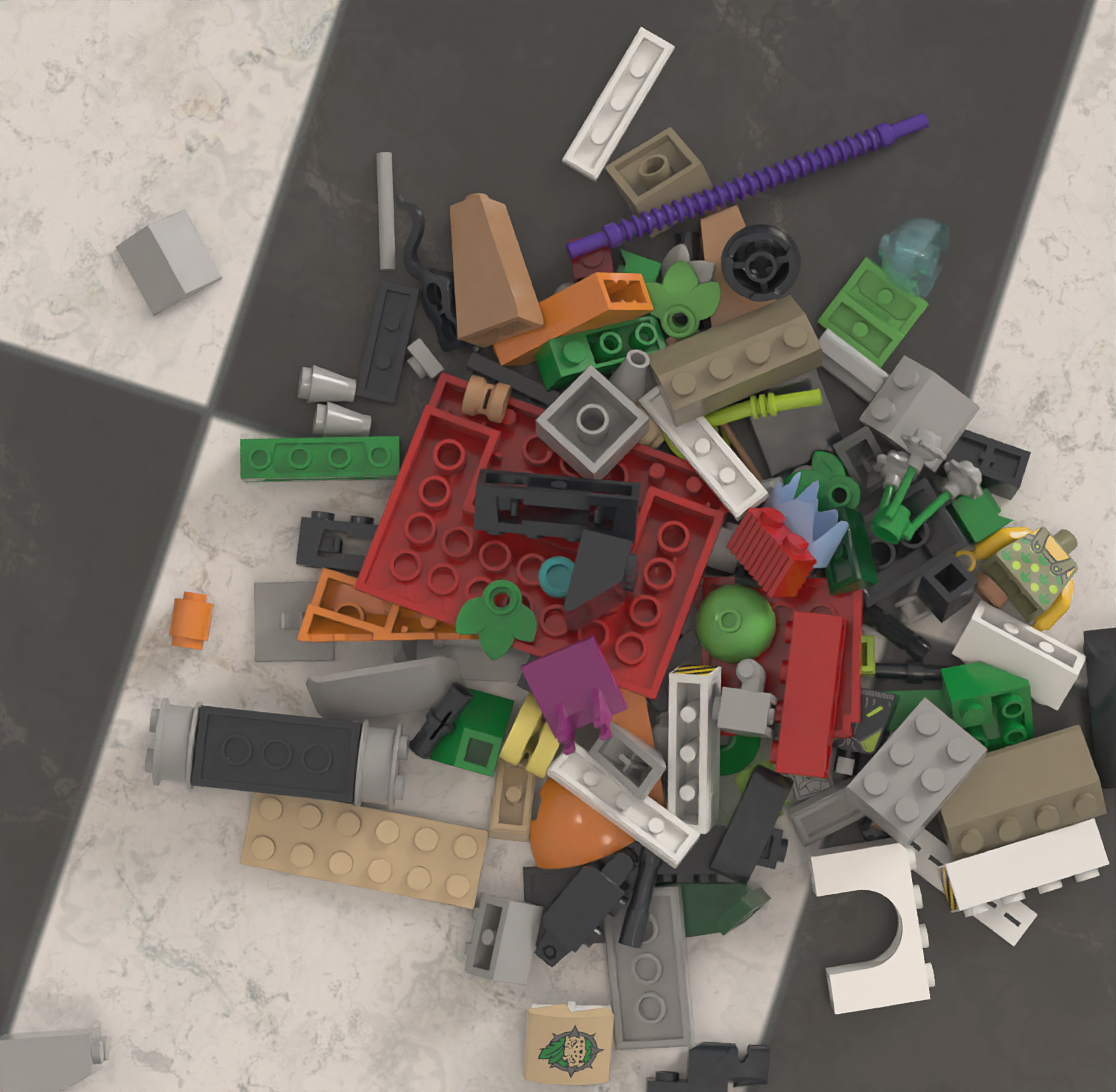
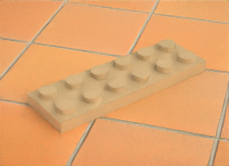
[240,792,489,909]

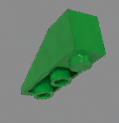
[534,315,667,392]

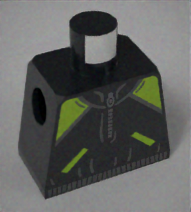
[832,688,900,776]

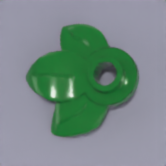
[783,451,861,512]
[456,580,537,660]

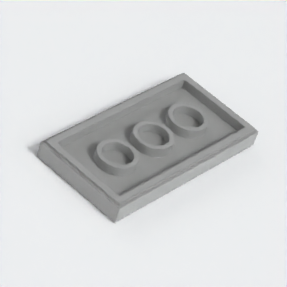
[603,885,696,1050]

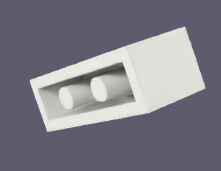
[952,600,1086,711]

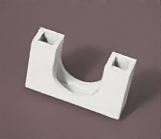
[807,838,935,1014]

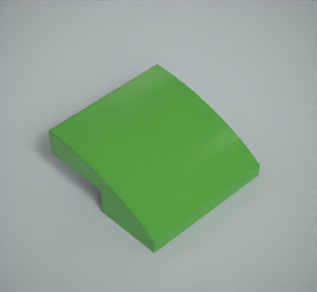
[817,257,929,368]

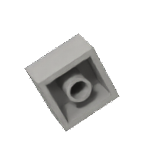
[535,365,650,479]

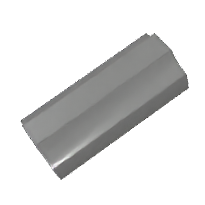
[818,328,890,403]

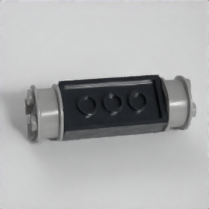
[145,698,410,811]

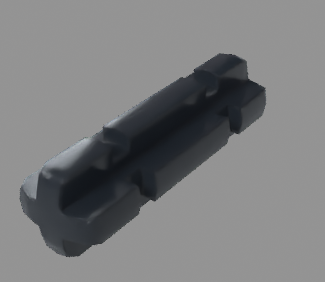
[863,604,931,661]

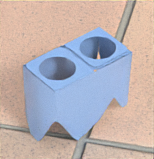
[763,472,848,568]

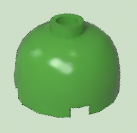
[696,584,776,664]

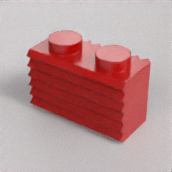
[726,507,817,597]

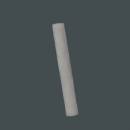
[376,152,396,271]

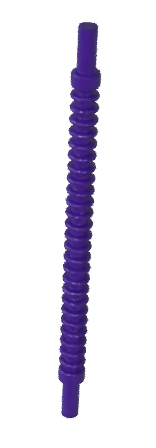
[566,113,929,259]

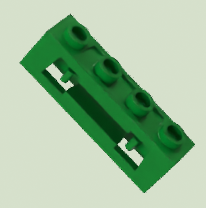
[240,436,402,483]

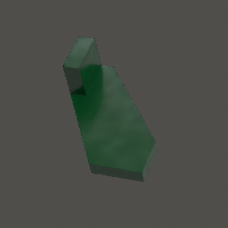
[655,882,771,938]

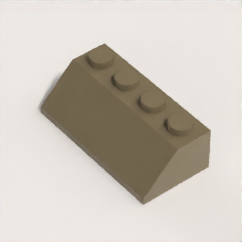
[648,295,823,427]
[937,724,1107,861]

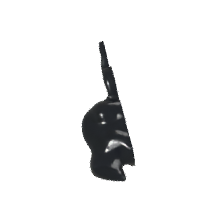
[394,195,486,353]

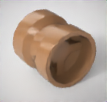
[462,375,511,423]

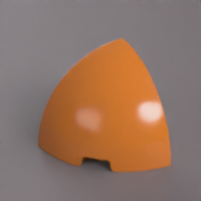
[530,776,636,869]

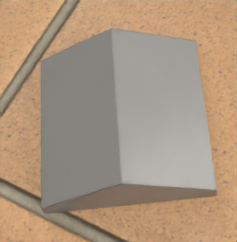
[116,209,223,316]

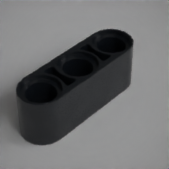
[709,763,794,886]

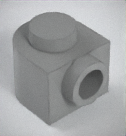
[707,522,740,574]

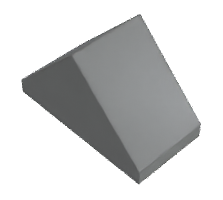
[588,721,666,801]

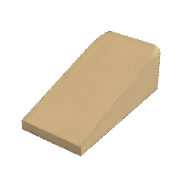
[489,757,536,842]

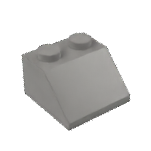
[859,355,980,472]

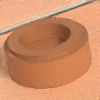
[975,572,1008,609]

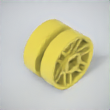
[498,692,560,779]

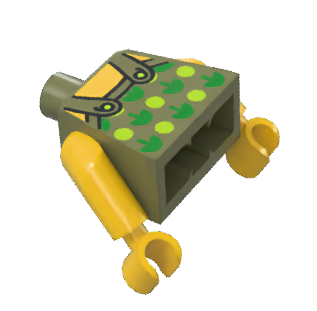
[955,526,1078,632]

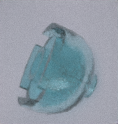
[878,217,950,298]

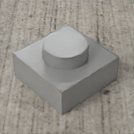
[407,338,445,382]

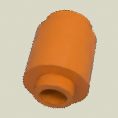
[169,591,214,650]

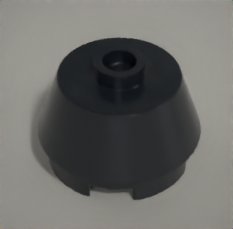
[721,224,801,302]

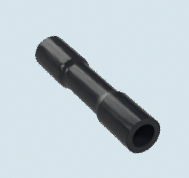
[618,845,663,948]

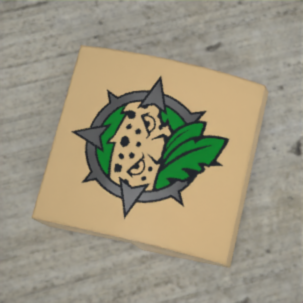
[523,1004,614,1085]

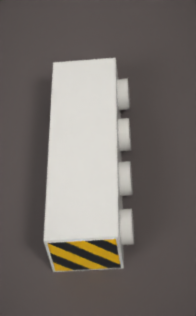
[668,664,721,834]
[937,818,1109,917]

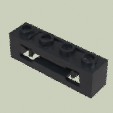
[474,469,641,544]
[296,511,378,573]

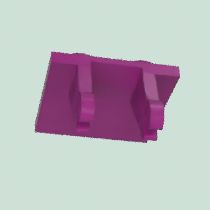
[520,636,628,756]

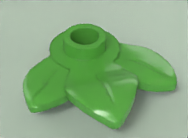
[645,260,721,339]

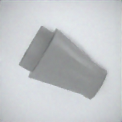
[608,350,650,404]
[297,365,357,403]
[312,401,371,437]

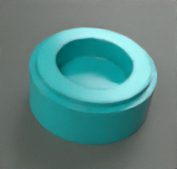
[538,556,575,598]

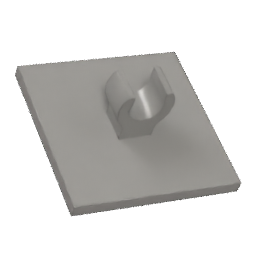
[254,582,335,662]

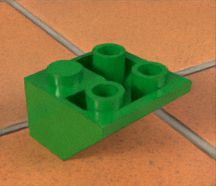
[941,661,1034,752]
[426,687,514,777]

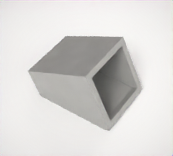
[0,1027,109,1092]

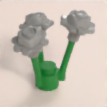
[871,428,983,544]

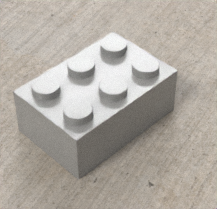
[845,698,987,849]

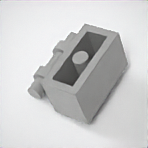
[712,659,780,740]
[464,892,544,986]

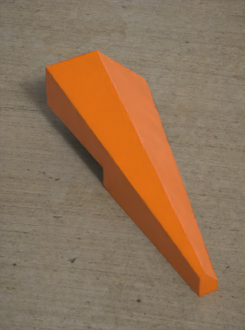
[297,568,479,642]

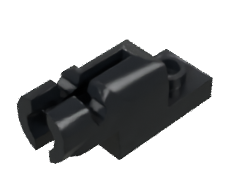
[646,1042,769,1092]

